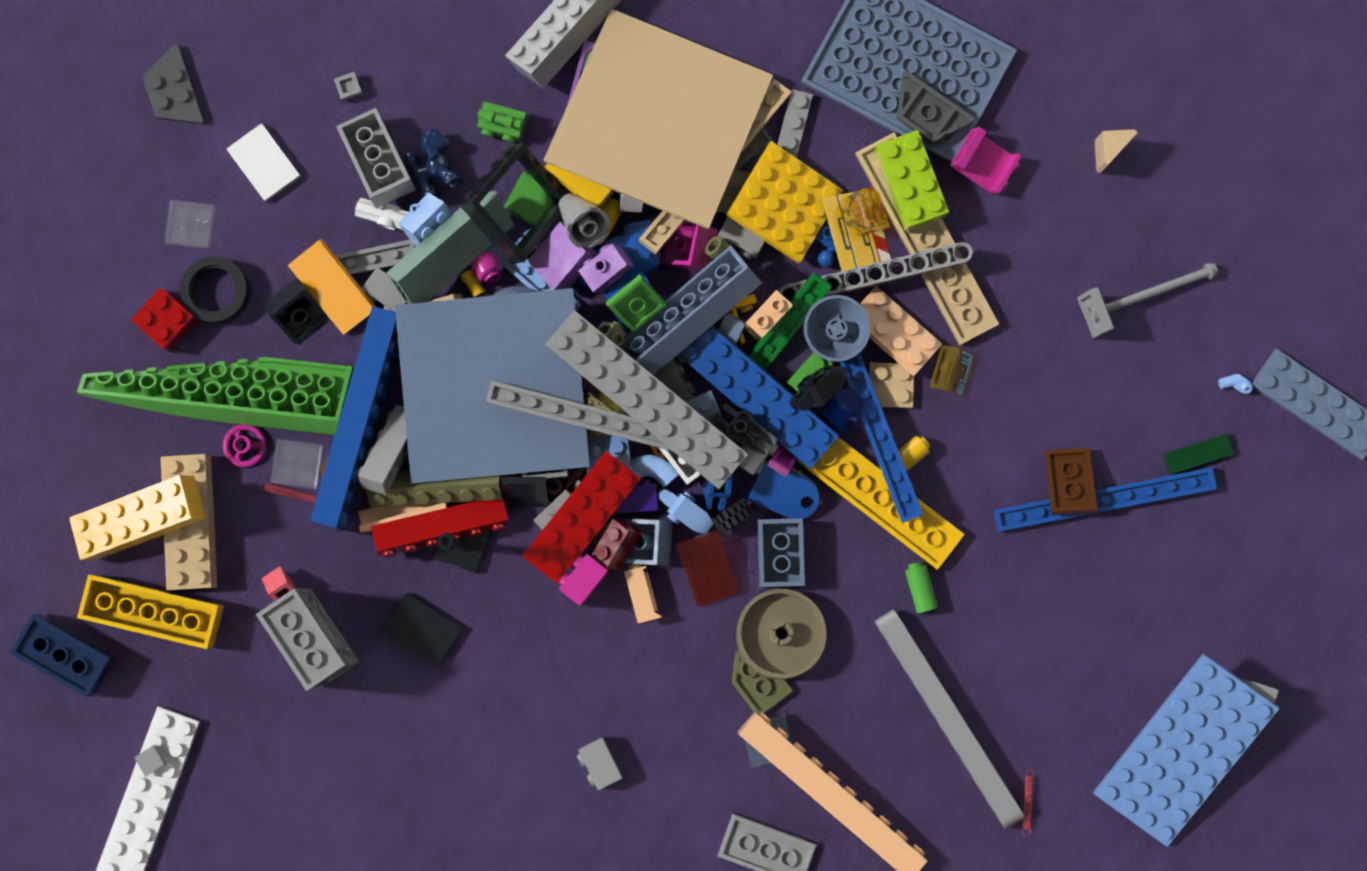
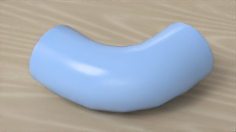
[631,454,679,488]

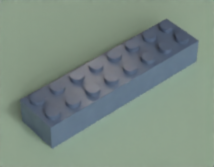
[619,245,762,376]

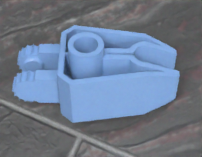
[657,489,714,534]

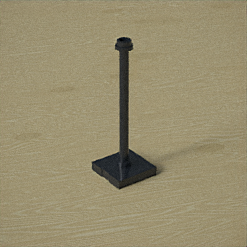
[434,530,491,573]

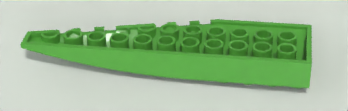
[77,357,353,435]

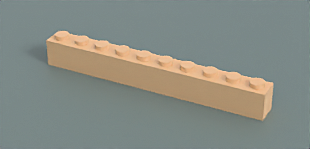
[738,712,927,871]

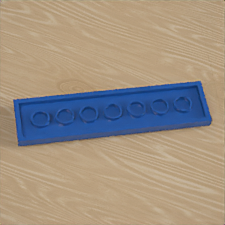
[678,325,840,469]

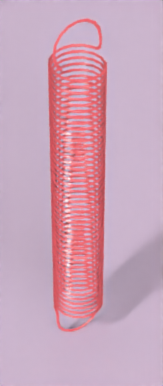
[259,482,316,504]
[1022,770,1034,837]

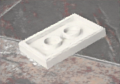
[227,123,301,202]

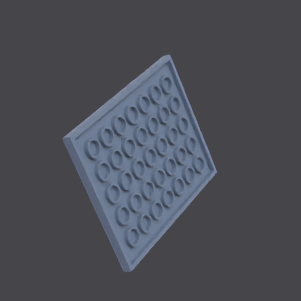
[801,0,1017,163]

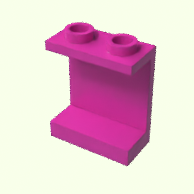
[950,127,1021,194]

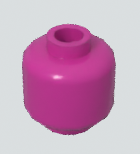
[470,251,503,284]

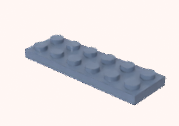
[1251,349,1367,460]

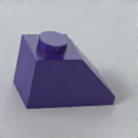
[613,480,658,514]

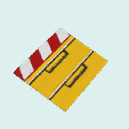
[822,189,891,271]

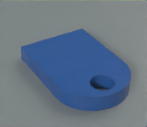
[748,459,819,519]

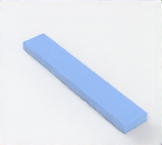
[485,244,582,312]

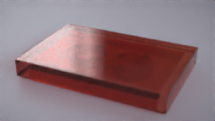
[676,529,739,607]

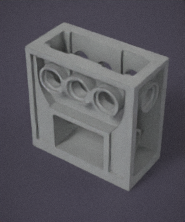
[256,588,360,691]

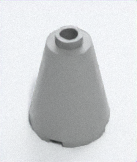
[559,193,610,248]

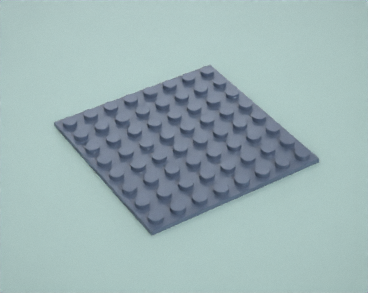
[395,288,590,484]

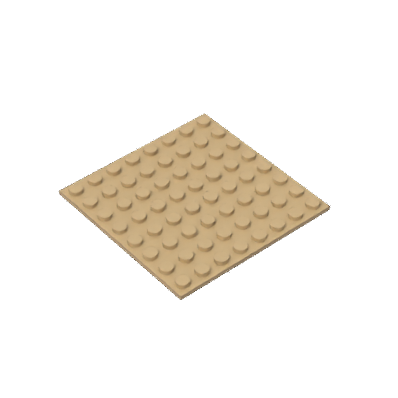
[543,9,773,229]

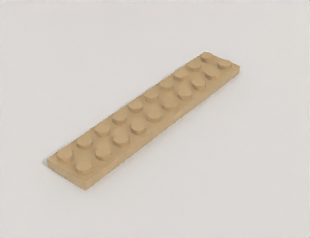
[855,132,999,346]

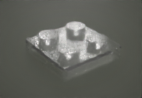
[164,200,215,249]
[270,439,322,489]

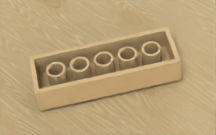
[161,454,217,590]

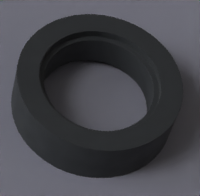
[180,256,250,324]

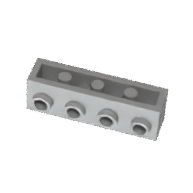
[358,405,408,495]

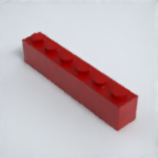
[371,496,509,558]

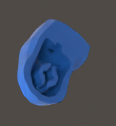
[575,220,662,293]

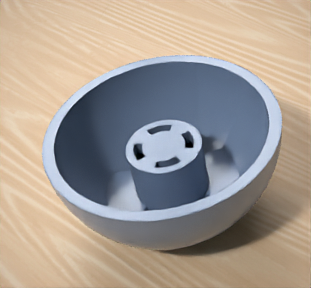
[804,295,870,362]

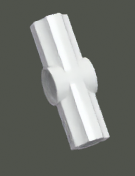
[355,198,409,230]

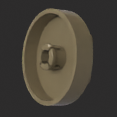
[736,589,826,680]

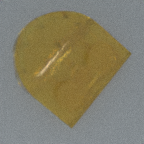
[842,187,890,236]

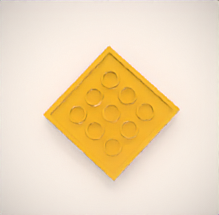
[726,141,843,263]

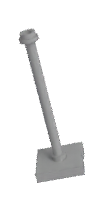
[1077,263,1218,338]

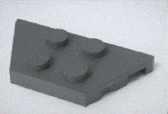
[142,44,205,124]
[896,70,975,144]

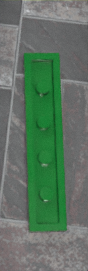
[748,272,832,370]

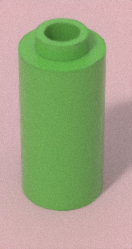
[905,561,938,613]

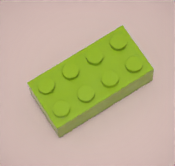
[874,130,949,232]

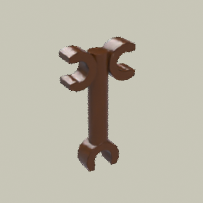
[548,467,587,496]

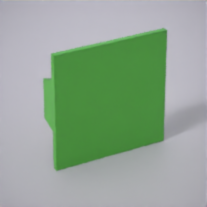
[505,171,553,225]

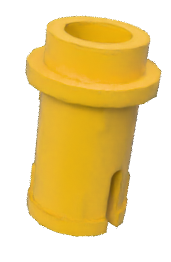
[460,269,486,298]

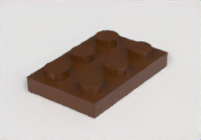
[1044,448,1097,515]

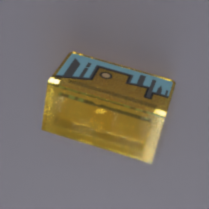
[930,345,974,396]

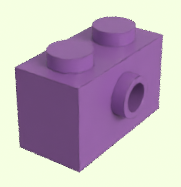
[578,243,634,293]

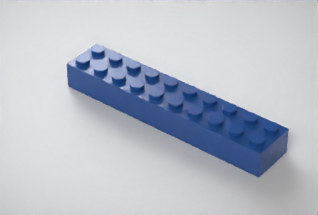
[310,306,399,532]

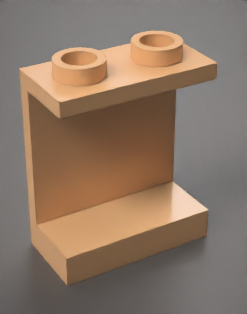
[745,290,793,342]

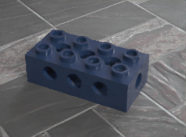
[10,614,117,698]

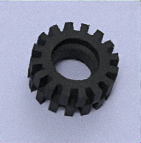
[712,498,754,535]

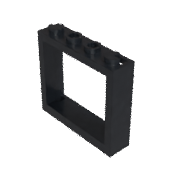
[460,143,566,265]

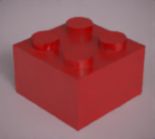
[131,287,199,352]

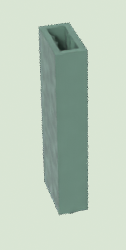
[386,190,514,304]

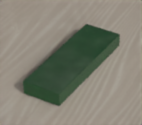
[1162,433,1234,475]

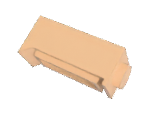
[624,564,662,623]

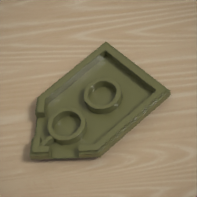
[732,651,794,715]

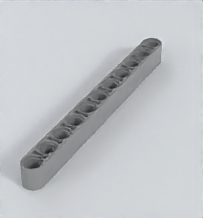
[874,609,1024,829]

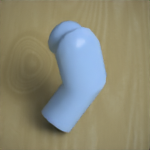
[1218,374,1253,394]

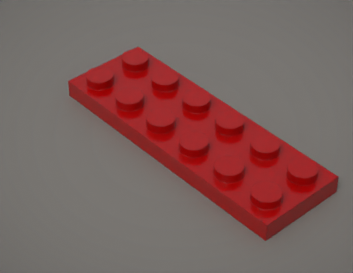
[522,451,641,584]

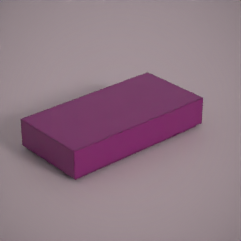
[767,444,798,477]

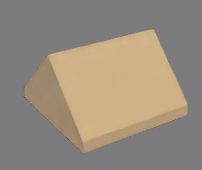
[1095,130,1138,174]

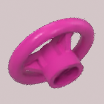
[223,424,267,468]

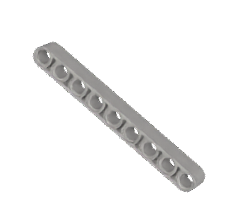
[779,242,973,302]

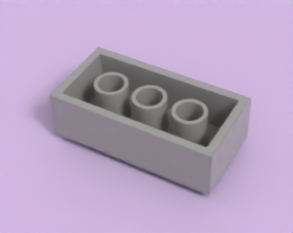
[336,108,416,209]

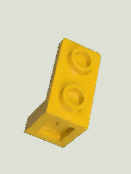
[727,294,757,346]

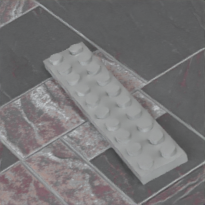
[545,310,748,489]

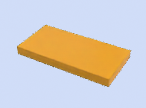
[288,238,376,335]

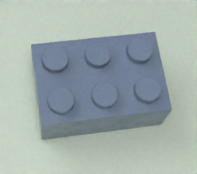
[757,518,805,587]

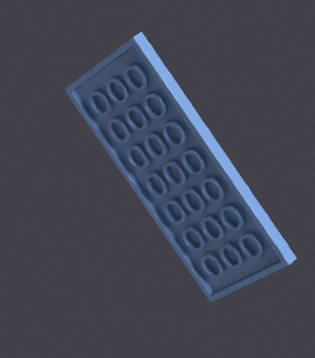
[1093,653,1279,847]

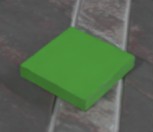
[605,274,667,332]

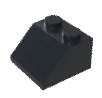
[263,278,329,344]

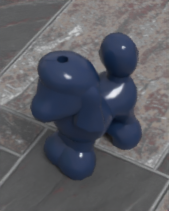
[404,129,463,199]

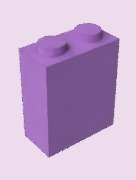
[528,222,598,290]

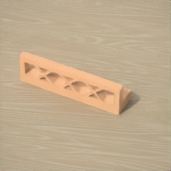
[358,503,449,533]

